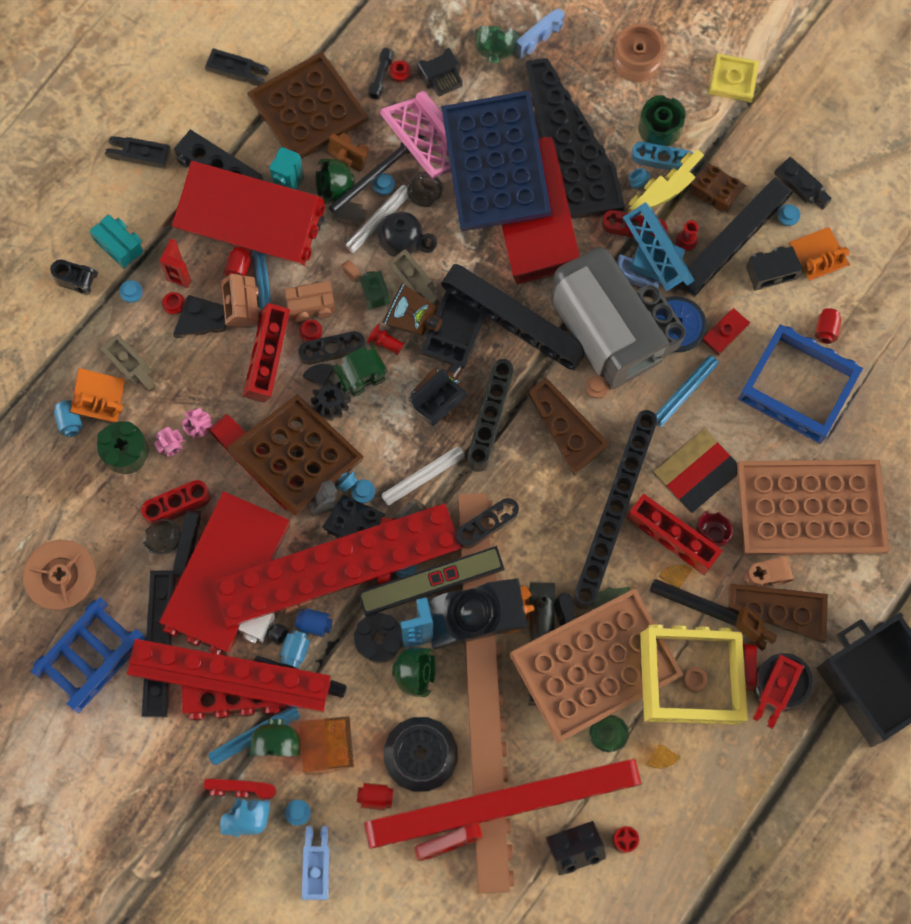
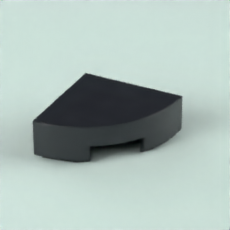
[303,364,334,386]

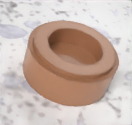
[342,260,362,283]
[682,667,708,693]

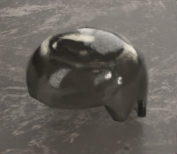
[407,171,443,207]
[143,518,181,555]

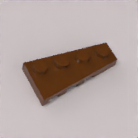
[528,377,610,476]
[728,584,828,644]

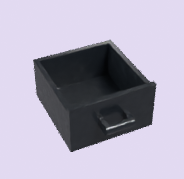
[816,612,911,747]

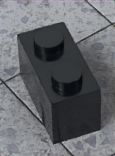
[746,246,802,291]

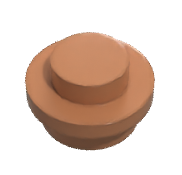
[585,375,609,398]

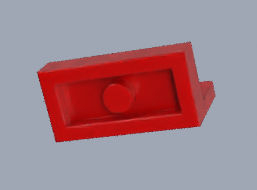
[159,238,191,288]

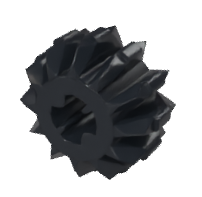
[311,379,351,421]

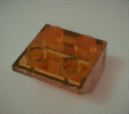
[299,716,354,776]

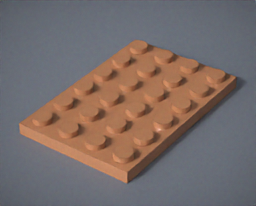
[737,460,889,555]
[509,589,683,744]

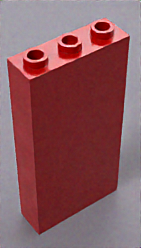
[502,137,580,285]
[172,160,325,266]
[159,491,290,656]

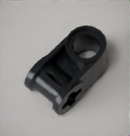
[50,259,98,295]

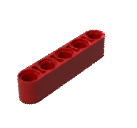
[208,414,298,511]

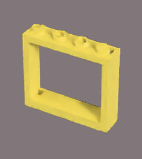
[640,624,748,725]

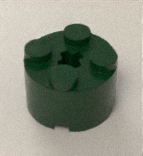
[638,95,686,147]
[333,345,388,397]
[96,421,149,474]

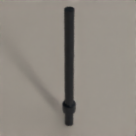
[329,134,426,214]

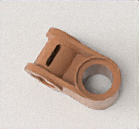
[743,556,794,587]

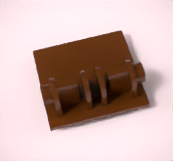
[689,163,746,213]

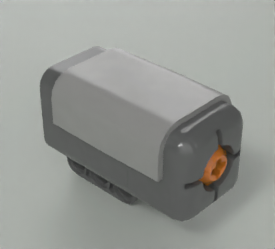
[551,247,686,389]

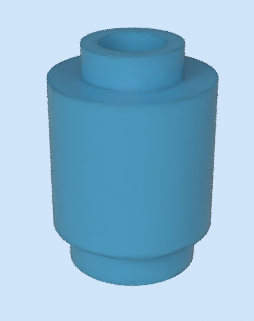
[54,400,83,437]
[280,630,310,669]

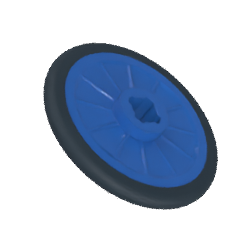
[656,296,707,352]

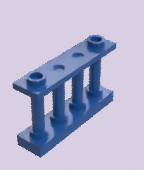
[30,597,146,714]

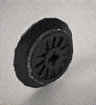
[384,717,457,792]

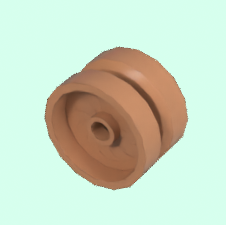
[613,23,664,82]

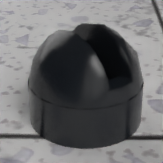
[418,233,437,253]
[268,623,289,645]

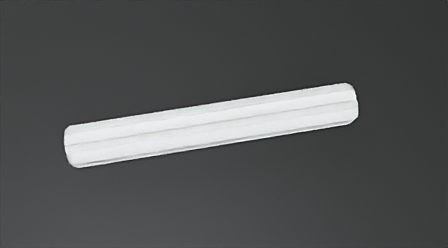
[345,185,411,253]
[382,446,465,505]

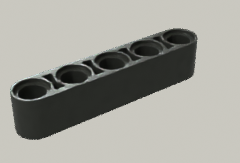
[468,359,513,472]

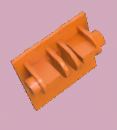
[789,227,850,281]
[70,368,125,423]

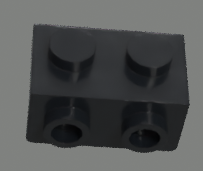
[409,369,468,426]
[546,821,606,875]

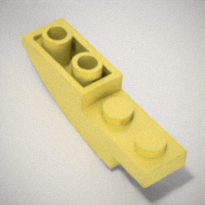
[627,149,704,213]

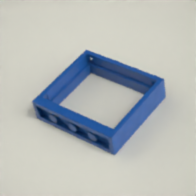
[738,324,863,444]

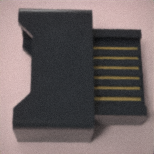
[417,48,463,97]

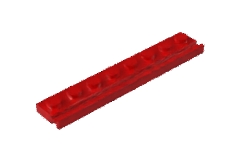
[126,639,331,713]

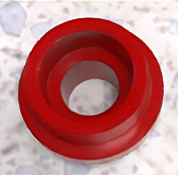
[389,60,411,82]

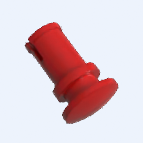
[675,220,699,251]
[367,323,405,356]

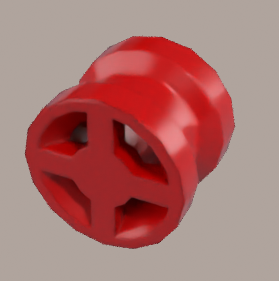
[612,826,640,853]

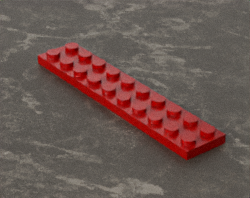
[212,503,461,628]

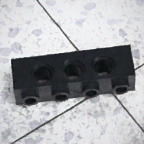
[174,129,263,180]

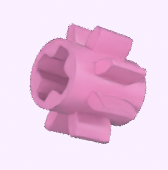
[182,408,212,438]
[153,427,185,457]

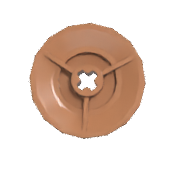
[22,539,96,611]

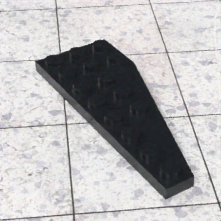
[526,58,625,219]

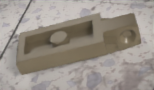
[388,249,440,306]
[100,333,155,391]

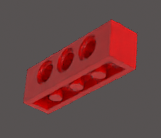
[242,303,290,403]
[626,493,723,576]
[182,686,285,721]

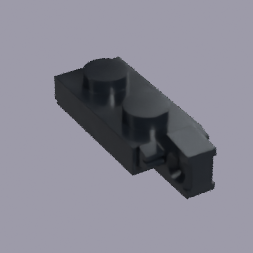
[774,156,832,210]

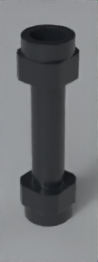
[368,48,394,100]

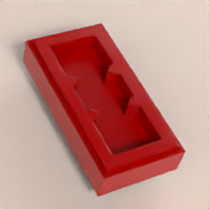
[702,308,750,356]

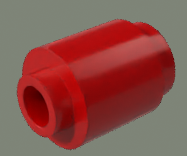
[223,247,252,277]
[815,308,842,344]
[356,783,394,811]

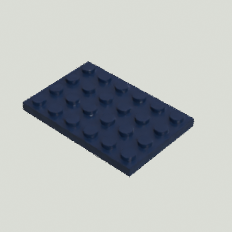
[441,90,552,232]

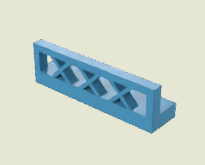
[623,202,695,291]
[401,598,433,649]

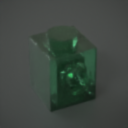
[359,271,390,310]

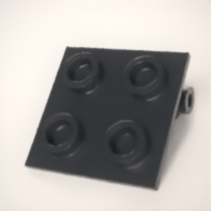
[322,495,385,538]

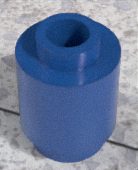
[295,608,333,637]

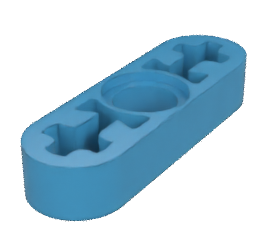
[631,142,695,172]

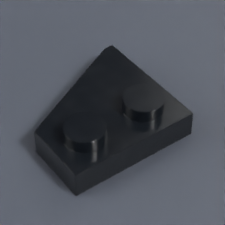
[173,295,227,338]

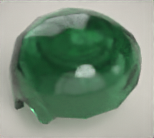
[589,714,629,753]

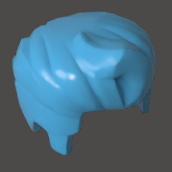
[220,798,270,837]

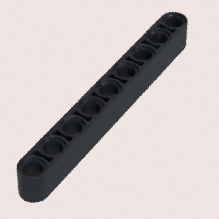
[573,410,657,610]

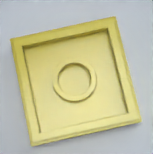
[709,53,760,102]

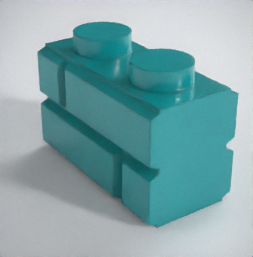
[269,147,304,190]
[89,214,143,269]

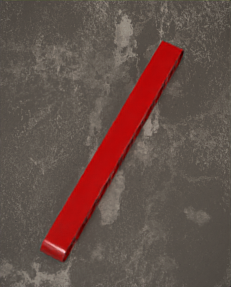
[364,759,642,849]

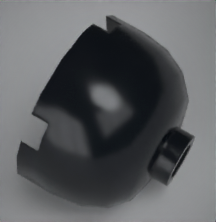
[378,211,423,257]

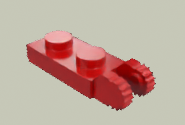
[752,655,804,729]
[204,778,277,800]

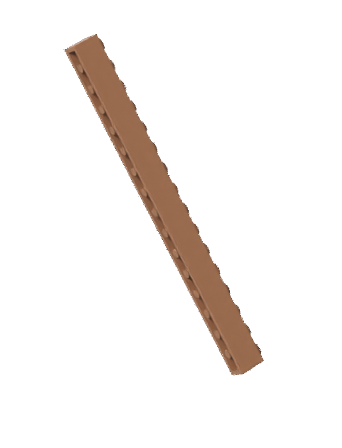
[458,493,514,894]

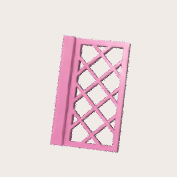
[380,91,451,179]

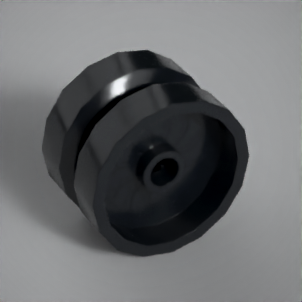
[753,653,813,713]

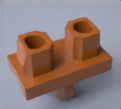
[327,133,369,172]

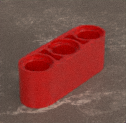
[141,480,211,526]

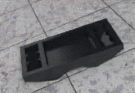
[421,291,486,369]
[427,578,528,649]

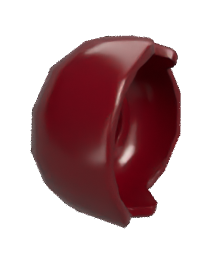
[696,511,733,547]

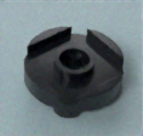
[354,613,403,663]

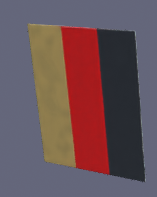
[654,429,737,513]

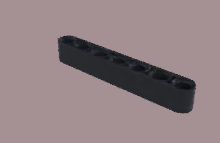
[679,177,793,297]
[441,264,585,370]

